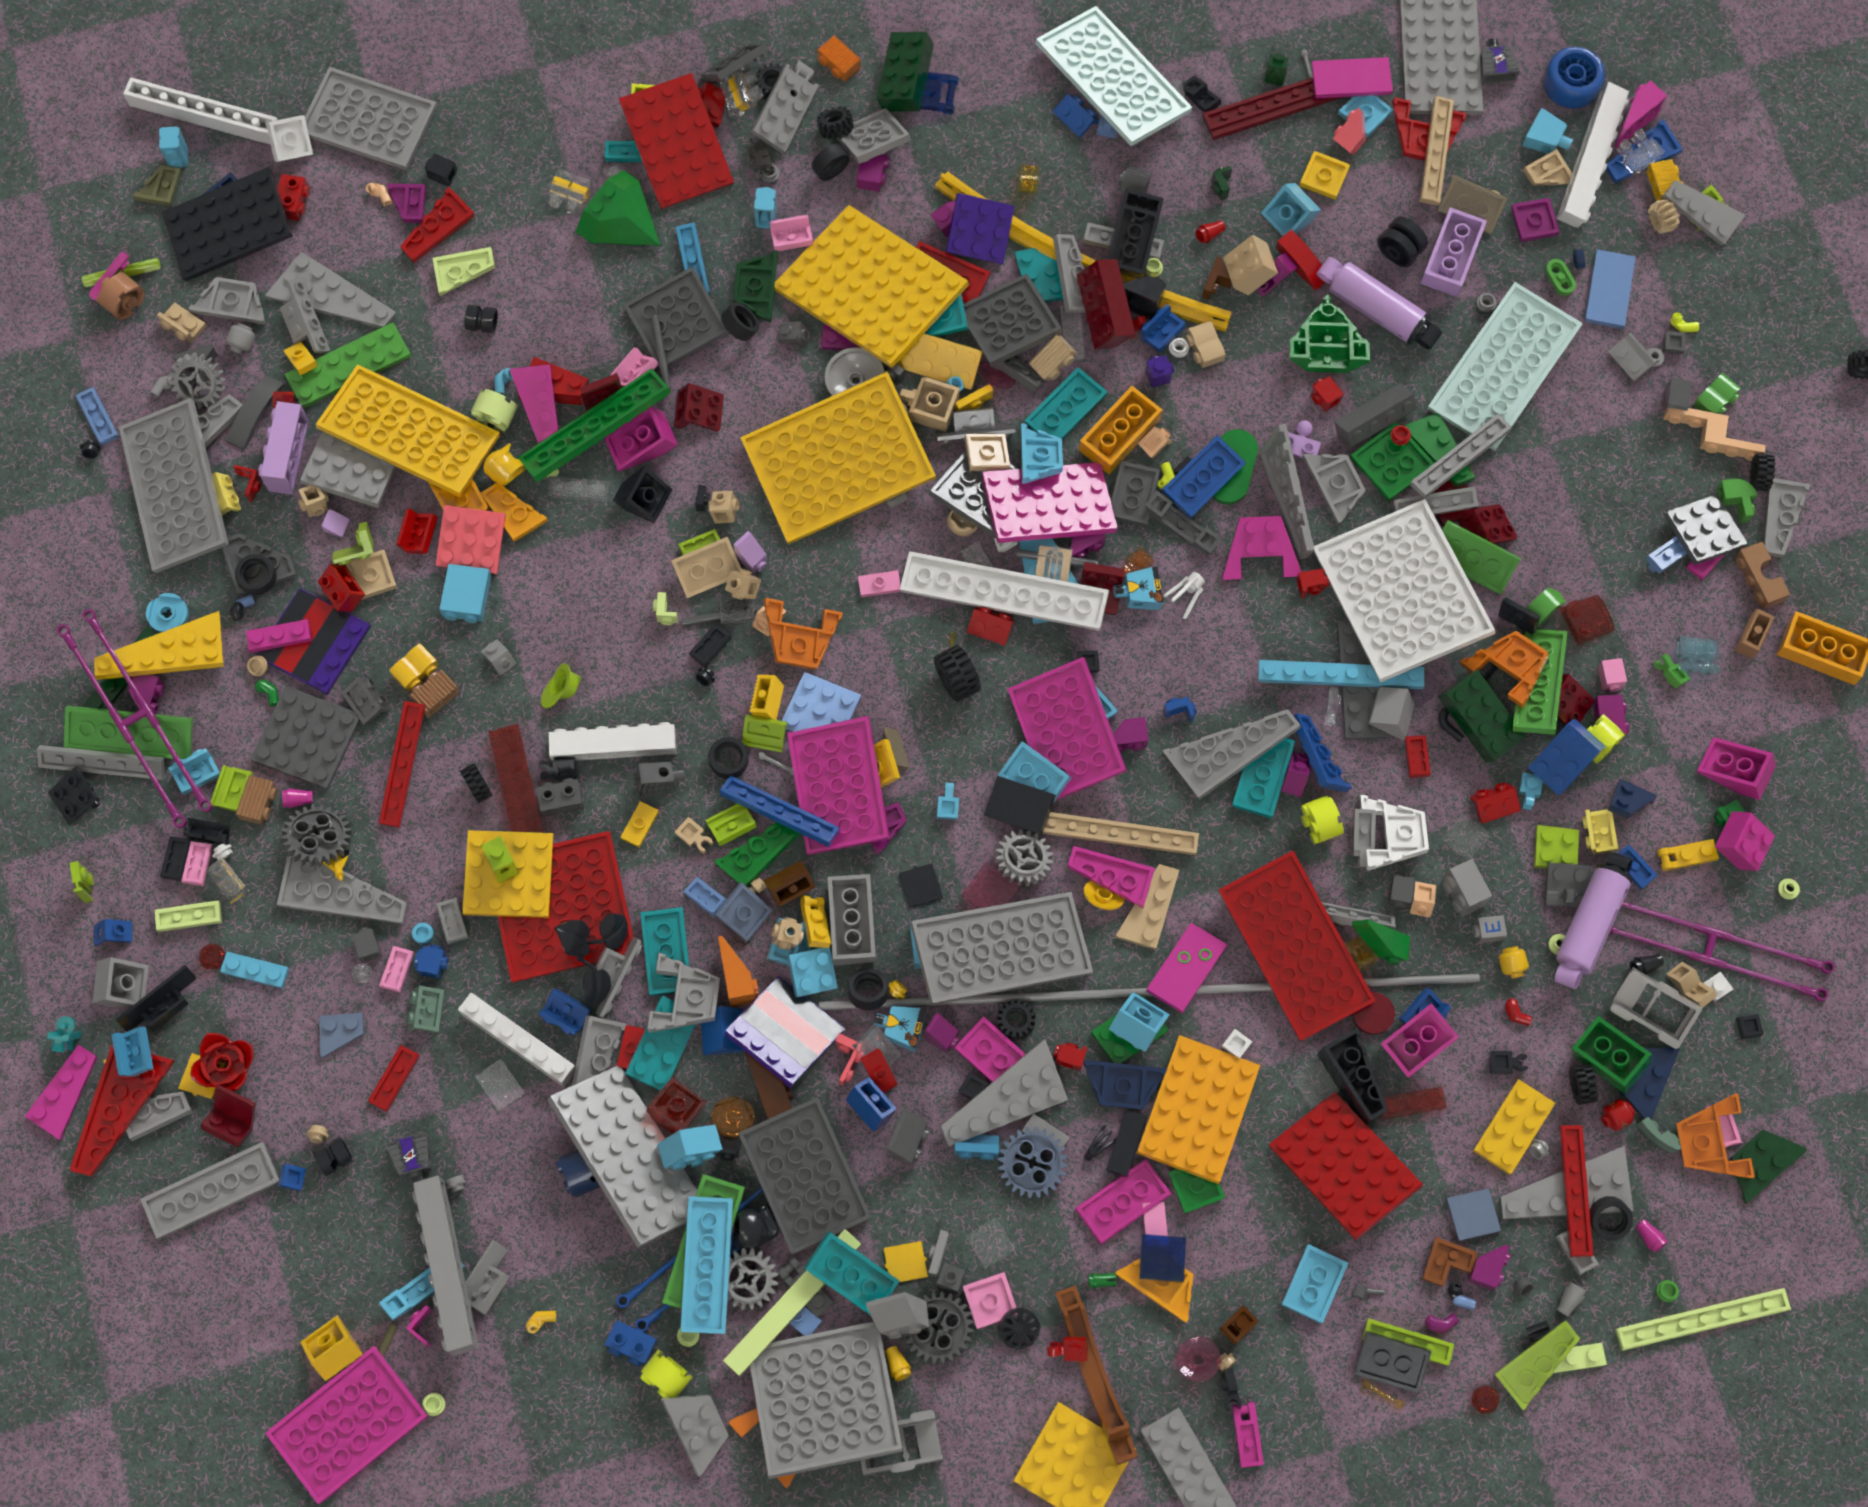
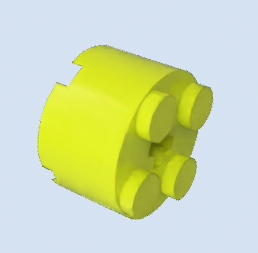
[1587,714,1625,764]
[1301,795,1344,844]
[640,1349,693,1398]

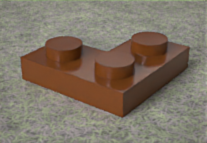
[1421,1237,1478,1287]

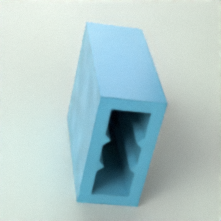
[439,564,492,623]

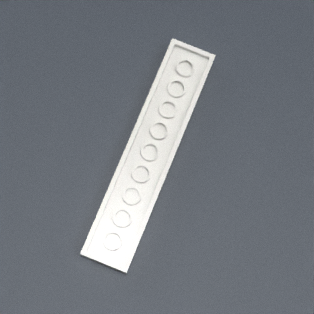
[900,551,1109,631]

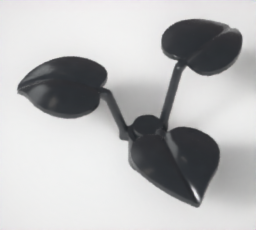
[555,913,628,1007]

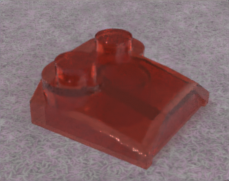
[1560,595,1615,646]
[646,1076,708,1134]

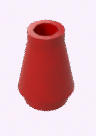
[1195,220,1226,243]

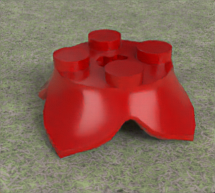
[190,1033,253,1092]

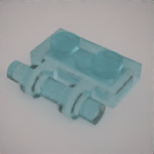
[1676,636,1721,675]

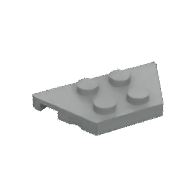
[189,277,266,325]
[1302,453,1366,525]
[660,1395,729,1476]

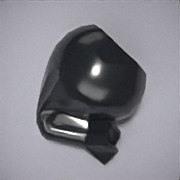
[733,1205,779,1249]

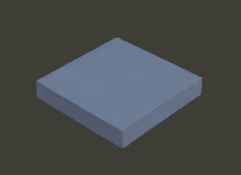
[714,882,773,943]
[1446,1188,1501,1242]

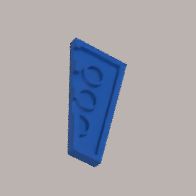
[1605,119,1683,184]
[1293,713,1352,792]

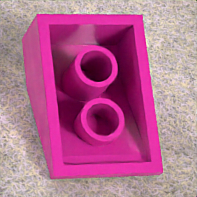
[1615,80,1667,149]
[604,406,678,471]
[1697,737,1776,800]
[1381,1003,1459,1078]

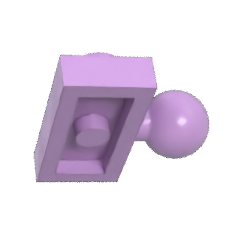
[1288,420,1321,459]

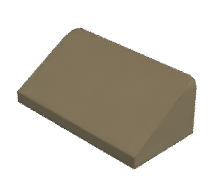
[883,727,909,771]

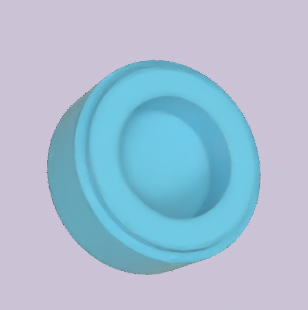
[412,923,434,945]

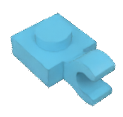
[1518,772,1543,810]
[937,782,959,820]

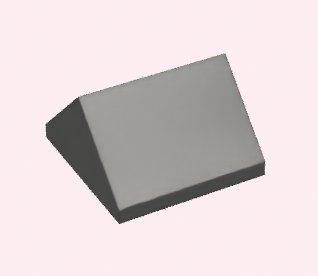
[1368,687,1415,741]

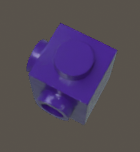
[1145,355,1174,388]

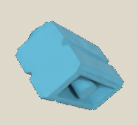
[159,127,188,169]
[754,187,777,229]

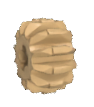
[1648,199,1680,234]

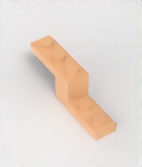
[1663,408,1766,461]

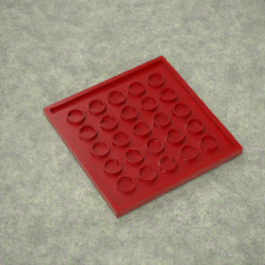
[497,831,634,983]

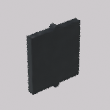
[899,863,943,908]

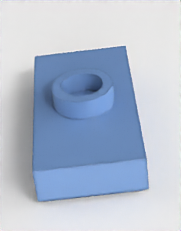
[683,877,726,918]
[789,1307,822,1336]

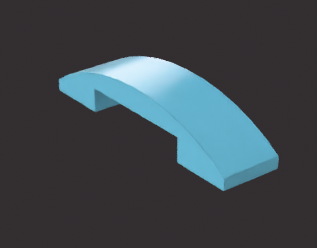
[379,1262,465,1321]

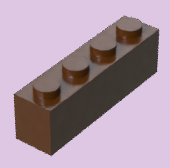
[744,1051,793,1119]

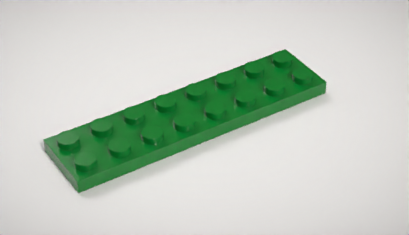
[518,368,671,482]

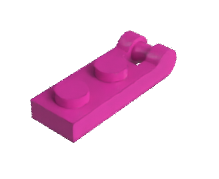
[89,251,130,300]
[1231,1402,1264,1468]

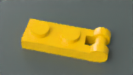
[1656,839,1719,871]
[800,895,831,948]

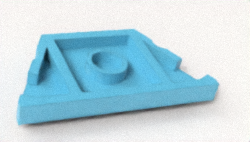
[1020,423,1063,483]

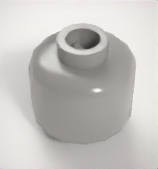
[226,323,255,354]

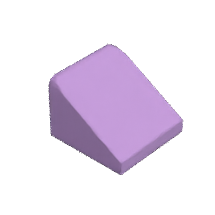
[321,509,350,538]

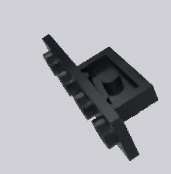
[116,965,196,1032]

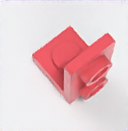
[835,1033,864,1086]

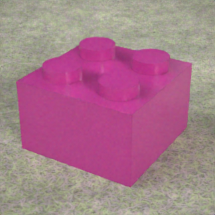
[1715,812,1775,871]

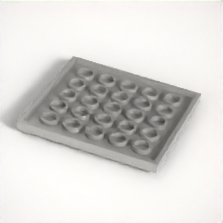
[750,1322,903,1479]

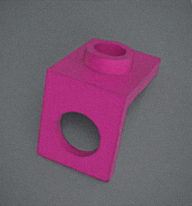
[406,1305,432,1347]

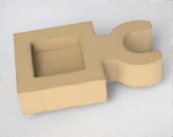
[675,817,713,854]

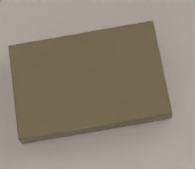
[1437,175,1508,235]

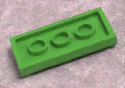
[1442,520,1521,595]

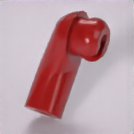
[1505,998,1532,1026]

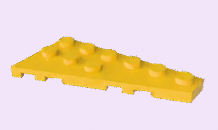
[94,611,224,680]

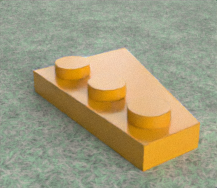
[481,483,548,542]

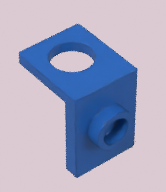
[94,919,132,946]

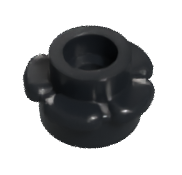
[80,440,101,459]
[695,667,715,686]

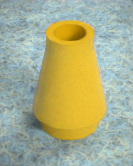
[885,1346,911,1381]

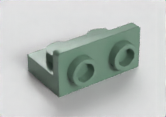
[406,985,444,1033]

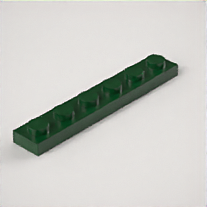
[82,626,159,709]

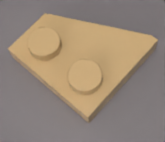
[1523,149,1572,186]

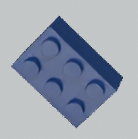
[1528,718,1606,796]

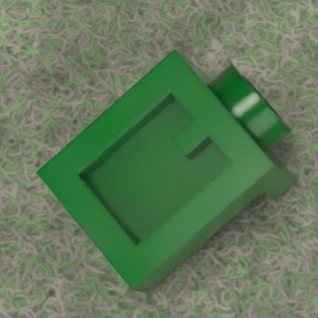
[1714,799,1745,827]

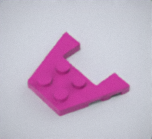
[1222,516,1301,580]

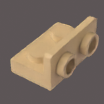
[157,302,207,344]

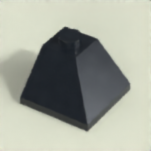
[1123,275,1167,320]
[613,466,673,523]

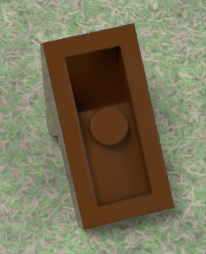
[1202,256,1232,300]
[1219,1305,1259,1346]

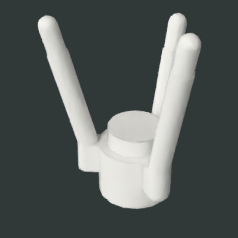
[1163,572,1205,619]

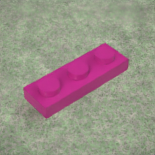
[246,619,312,653]

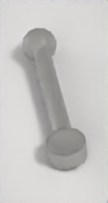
[1300,50,1313,78]
[757,752,794,776]

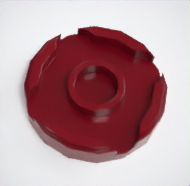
[1352,992,1395,1035]

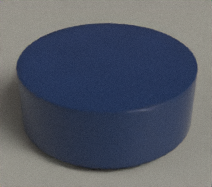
[1573,248,1585,269]

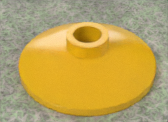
[1083,881,1125,910]

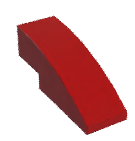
[1275,229,1326,291]

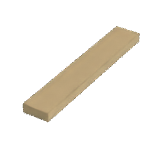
[1419,96,1454,206]

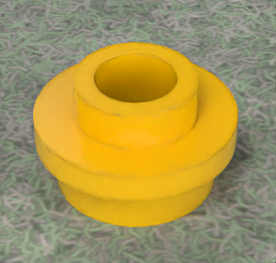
[888,979,908,999]

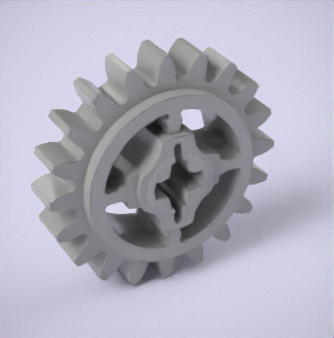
[169,352,226,409]
[995,830,1053,886]
[727,1248,778,1310]

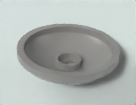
[825,348,885,396]

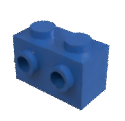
[846,1077,897,1132]
[605,1320,658,1367]

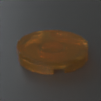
[711,1096,755,1137]

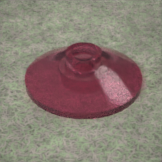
[978,361,1016,389]
[1176,1337,1221,1382]

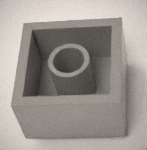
[1442,859,1492,917]

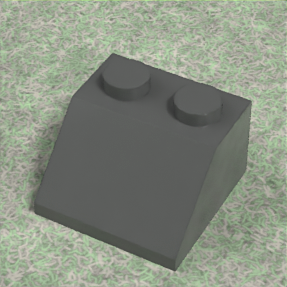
[887,1108,930,1166]

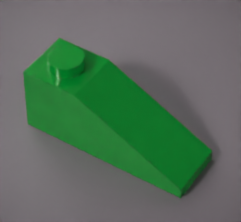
[1352,919,1410,965]

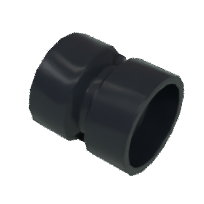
[464,304,498,334]
[313,1137,354,1176]

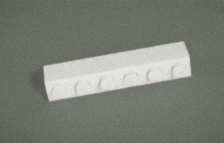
[549,722,677,762]
[458,993,575,1087]

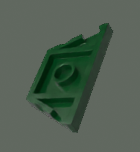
[733,250,778,322]
[1730,1129,1807,1204]

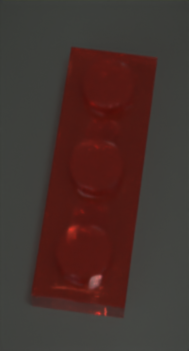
[1382,1087,1447,1120]

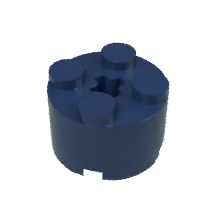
[555,1149,600,1198]

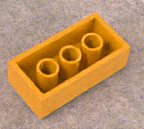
[1078,386,1163,475]
[1776,611,1868,685]

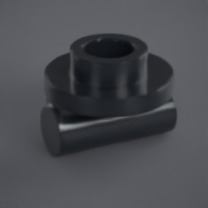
[1526,1320,1551,1342]

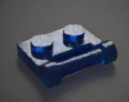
[920,72,959,114]

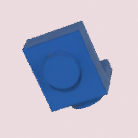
[1163,697,1197,722]

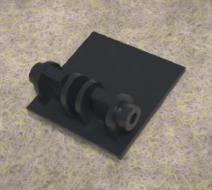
[48,766,100,825]

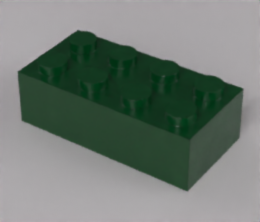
[877,32,934,112]
[1437,669,1526,763]

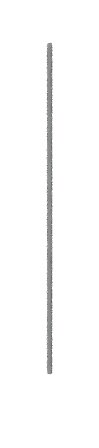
[819,974,1480,1010]

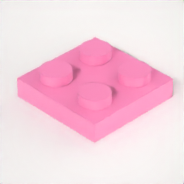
[962,1272,1018,1329]

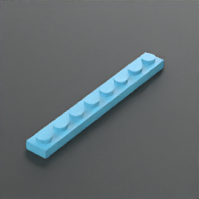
[1258,660,1424,689]

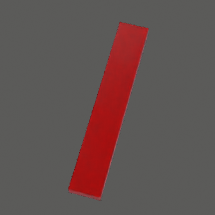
[379,701,426,828]
[1559,1125,1593,1258]

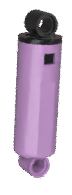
[1317,257,1442,350]
[1555,851,1633,990]

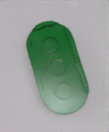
[1213,429,1258,505]

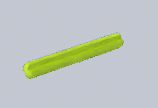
[82,258,161,287]

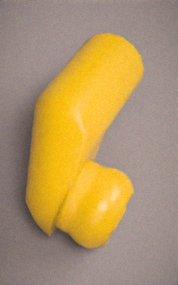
[526,1311,556,1334]

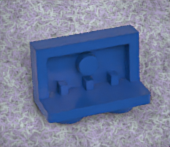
[1052,93,1099,138]
[1141,304,1186,353]
[538,988,592,1035]
[1399,988,1451,1025]

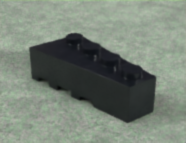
[1317,1027,1388,1125]

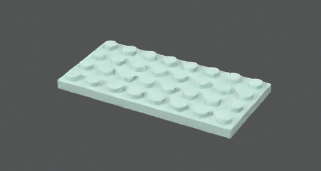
[1035,6,1192,146]
[1427,282,1583,451]

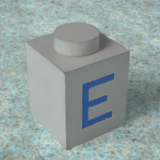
[1472,915,1507,943]

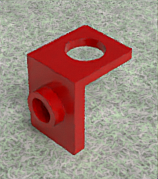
[233,465,261,502]

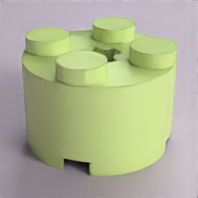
[471,389,518,433]

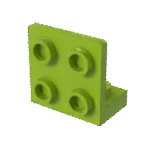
[332,522,374,565]

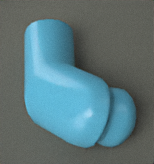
[494,368,513,395]

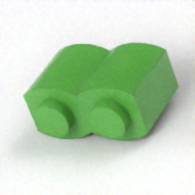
[1693,373,1741,415]

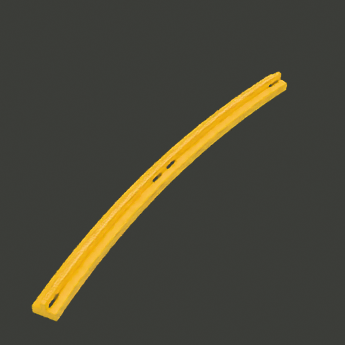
[935,171,1232,332]

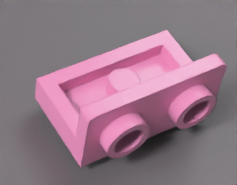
[770,215,813,251]
[611,347,659,388]

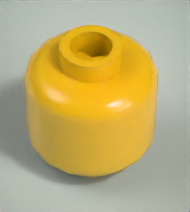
[1498,946,1529,978]

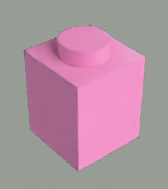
[1597,658,1627,692]

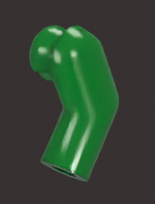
[255,680,279,707]

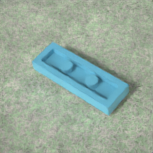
[220,952,289,989]

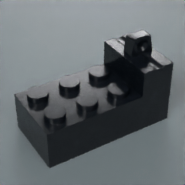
[1106,188,1164,278]

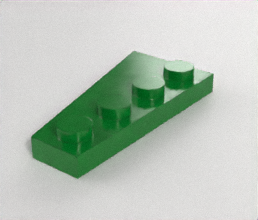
[1403,413,1475,487]
[714,822,800,887]

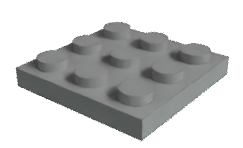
[836,108,911,164]

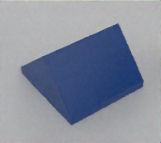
[701,1006,744,1055]

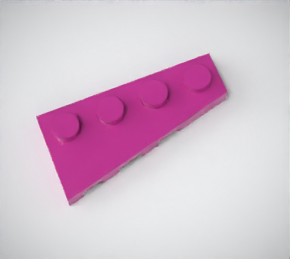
[509,364,558,444]
[1068,846,1155,908]
[25,1045,97,1141]

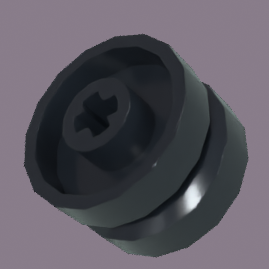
[1377,216,1428,268]

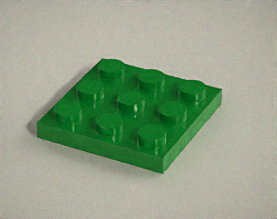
[1350,421,1434,502]

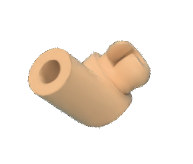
[366,183,392,206]

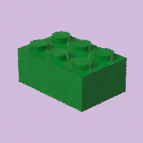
[1572,1016,1652,1094]

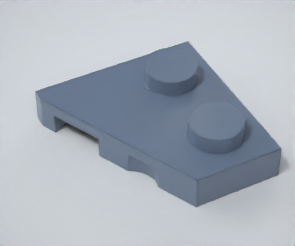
[319,1013,364,1058]

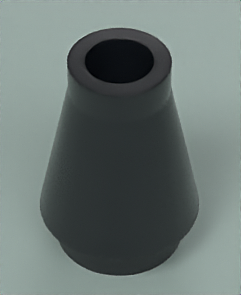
[1630,954,1664,975]

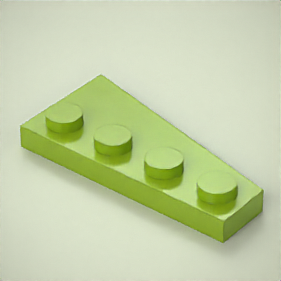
[1495,1320,1580,1411]

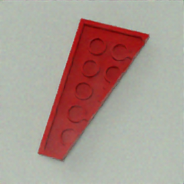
[69,1044,175,1177]

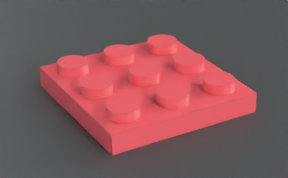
[436,505,506,574]

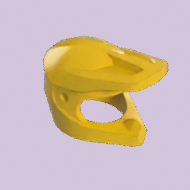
[483,443,526,487]

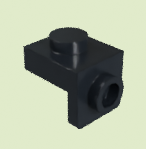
[717,1129,741,1161]

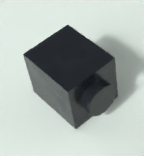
[425,153,458,187]

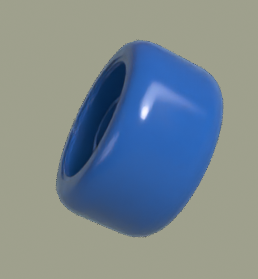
[1543,47,1605,109]

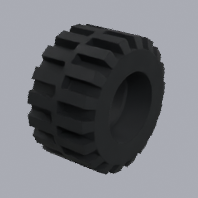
[934,645,981,702]

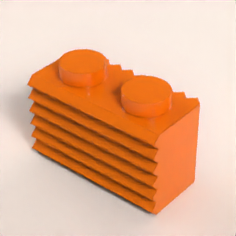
[817,35,861,82]

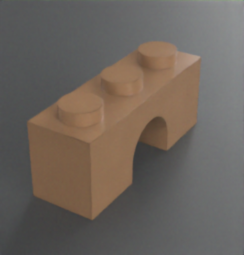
[1736,542,1790,610]

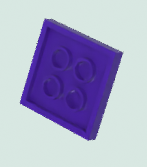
[945,193,1015,265]

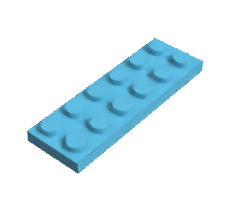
[680,1196,733,1334]

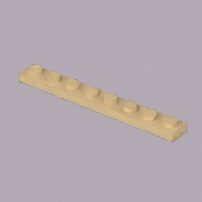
[1030,812,1199,855]

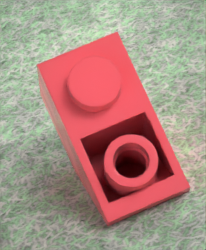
[1333,108,1366,156]

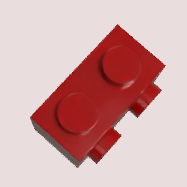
[278,174,310,221]
[317,564,365,612]

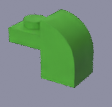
[1717,479,1757,523]
[1527,587,1567,628]

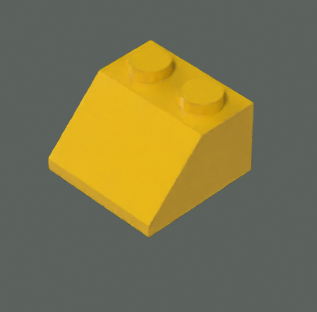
[300,1315,363,1381]

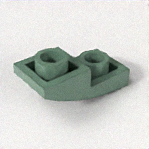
[1637,1116,1681,1154]

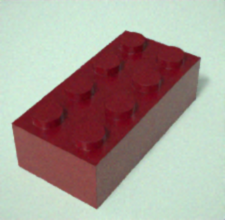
[1076,259,1135,350]

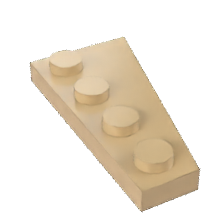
[1115,864,1179,950]

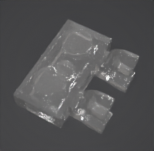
[1617,128,1665,176]

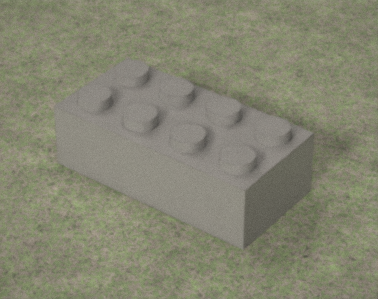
[828,874,876,966]

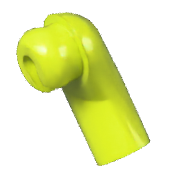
[1670,313,1699,333]
[1157,462,1175,490]

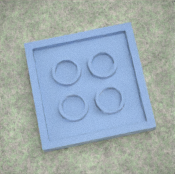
[782,672,861,732]

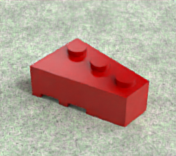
[517,357,590,405]

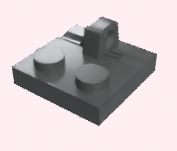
[1545,862,1591,907]

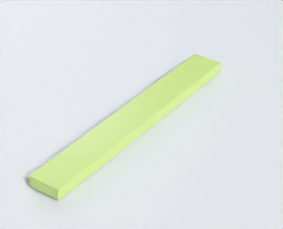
[723,1229,861,1377]
[1615,1288,1791,1351]

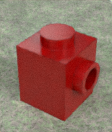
[1311,376,1344,412]

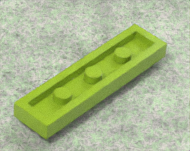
[1362,1318,1454,1366]

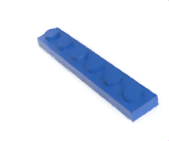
[720,775,840,847]

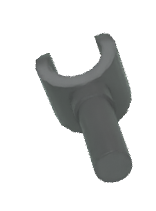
[1352,1285,1384,1299]

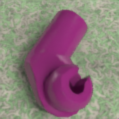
[1425,1313,1459,1334]

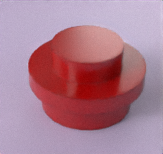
[1390,426,1411,445]

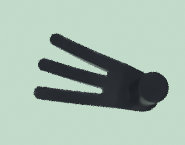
[1084,1126,1117,1161]

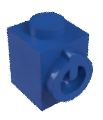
[414,944,449,979]

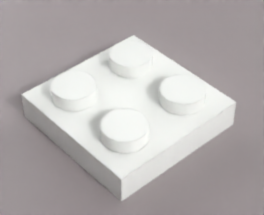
[266,115,313,162]

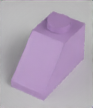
[734,531,767,575]

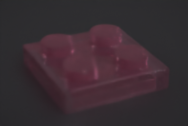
[961,862,1020,909]

